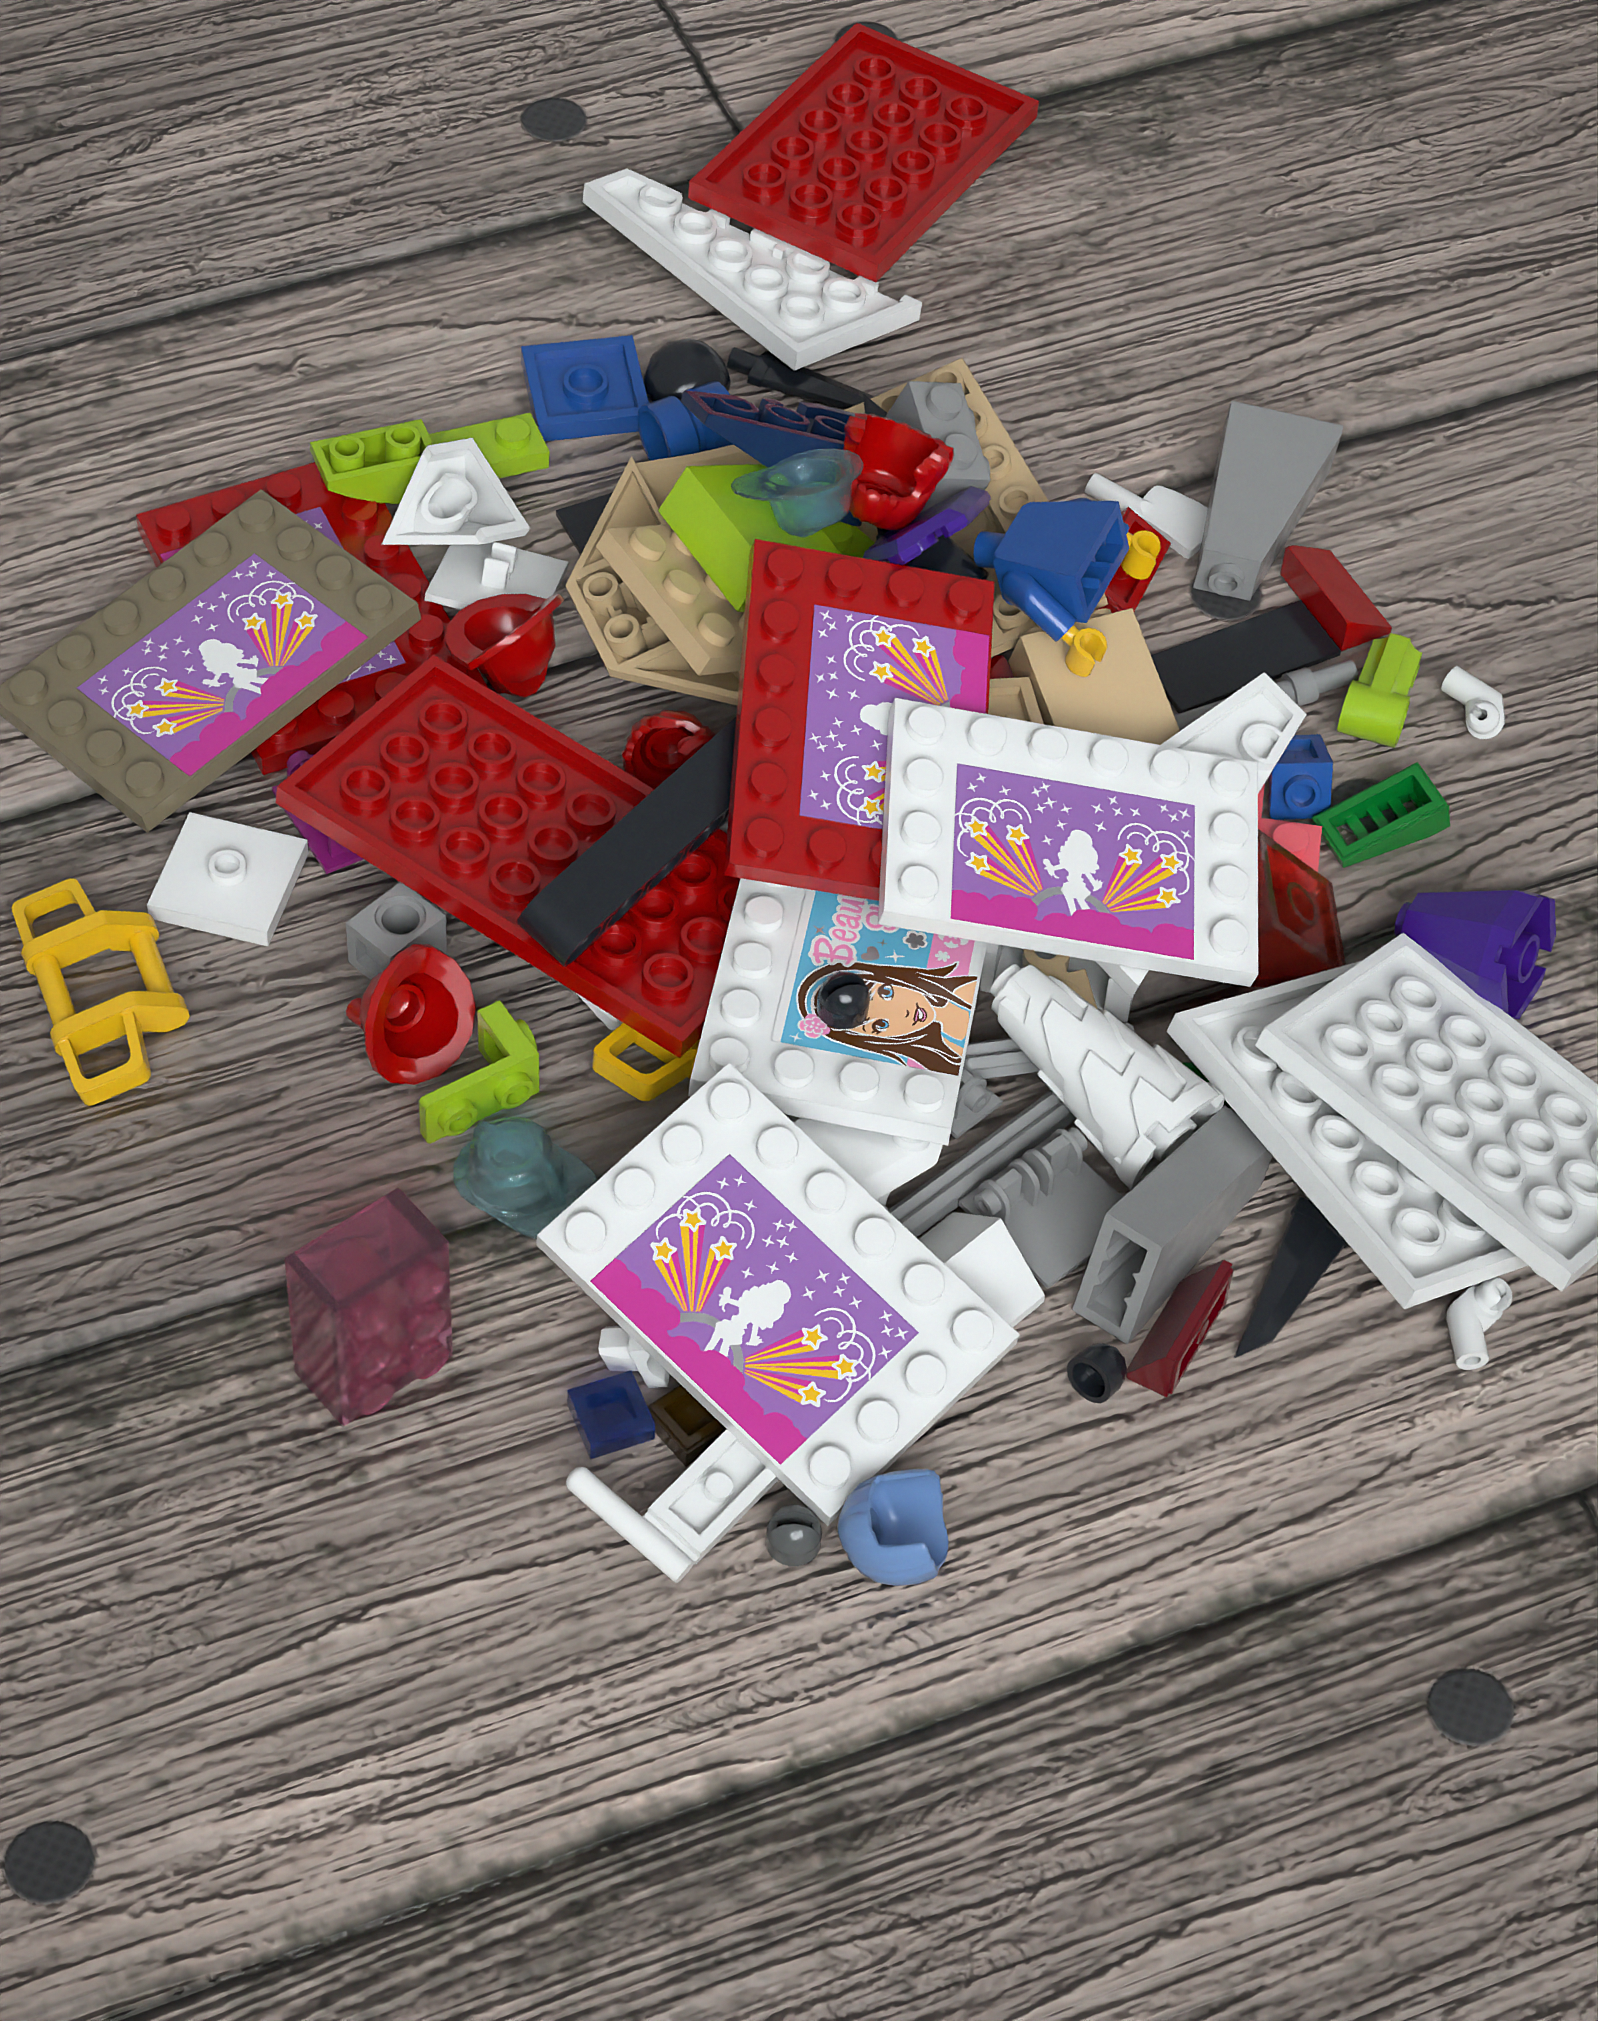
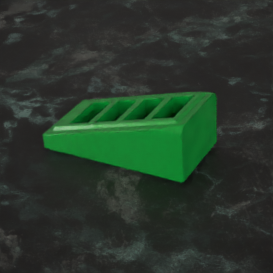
[1312,762,1450,868]

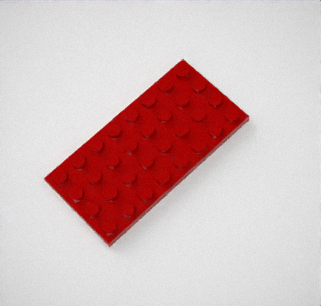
[276,655,740,1058]

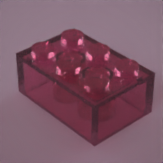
[285,1187,453,1427]

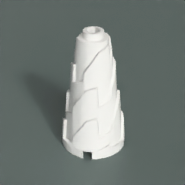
[990,964,1225,1190]

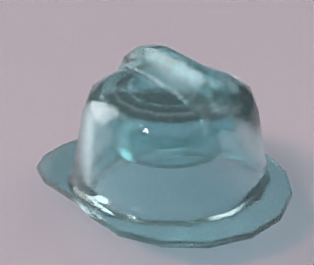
[731,449,864,538]
[453,1117,598,1239]

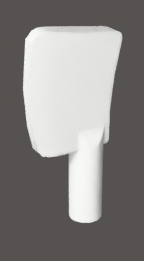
[1085,473,1208,559]

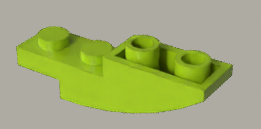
[310,413,550,504]

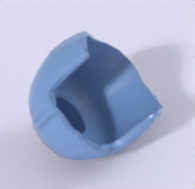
[838,1469,949,1586]

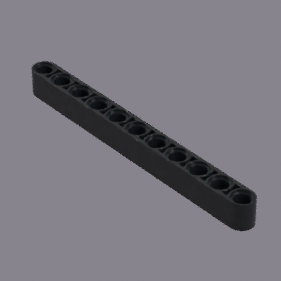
[516,535,989,967]

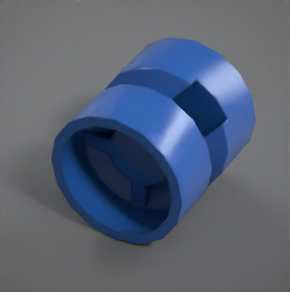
[637,381,733,461]

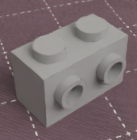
[886,381,991,513]

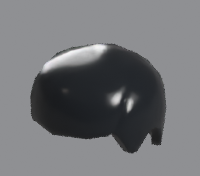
[643,338,731,402]

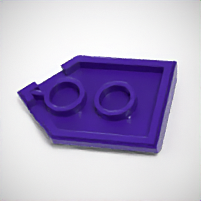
[863,486,991,565]

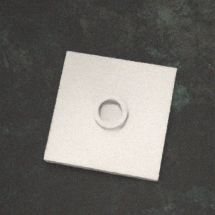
[147,812,309,946]

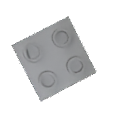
[958,1127,1123,1289]

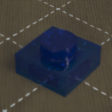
[567,1370,655,1459]

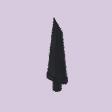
[727,347,874,409]
[1234,1197,1348,1358]

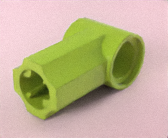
[1337,633,1422,749]

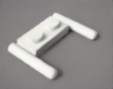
[566,1429,779,1583]

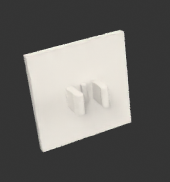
[424,542,569,610]

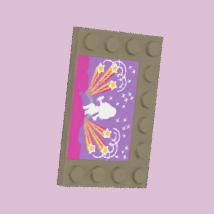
[0,490,421,833]

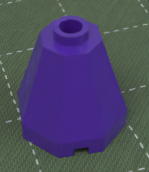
[1394,890,1556,1020]

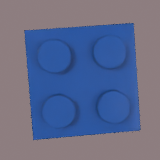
[521,335,649,441]

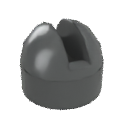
[766,1504,822,1566]

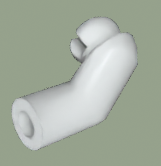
[1441,666,1505,739]
[1446,1277,1513,1370]

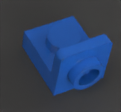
[1268,734,1333,820]

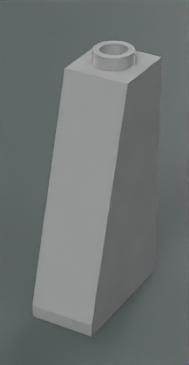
[1193,400,1343,601]
[1072,1105,1273,1344]

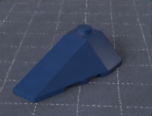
[681,390,862,526]

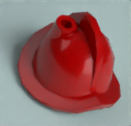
[445,593,565,697]
[346,944,476,1085]

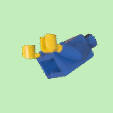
[973,497,1161,677]

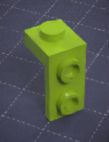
[419,1000,539,1144]

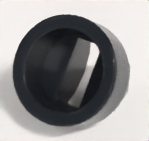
[816,971,870,1029]
[1067,1343,1127,1403]

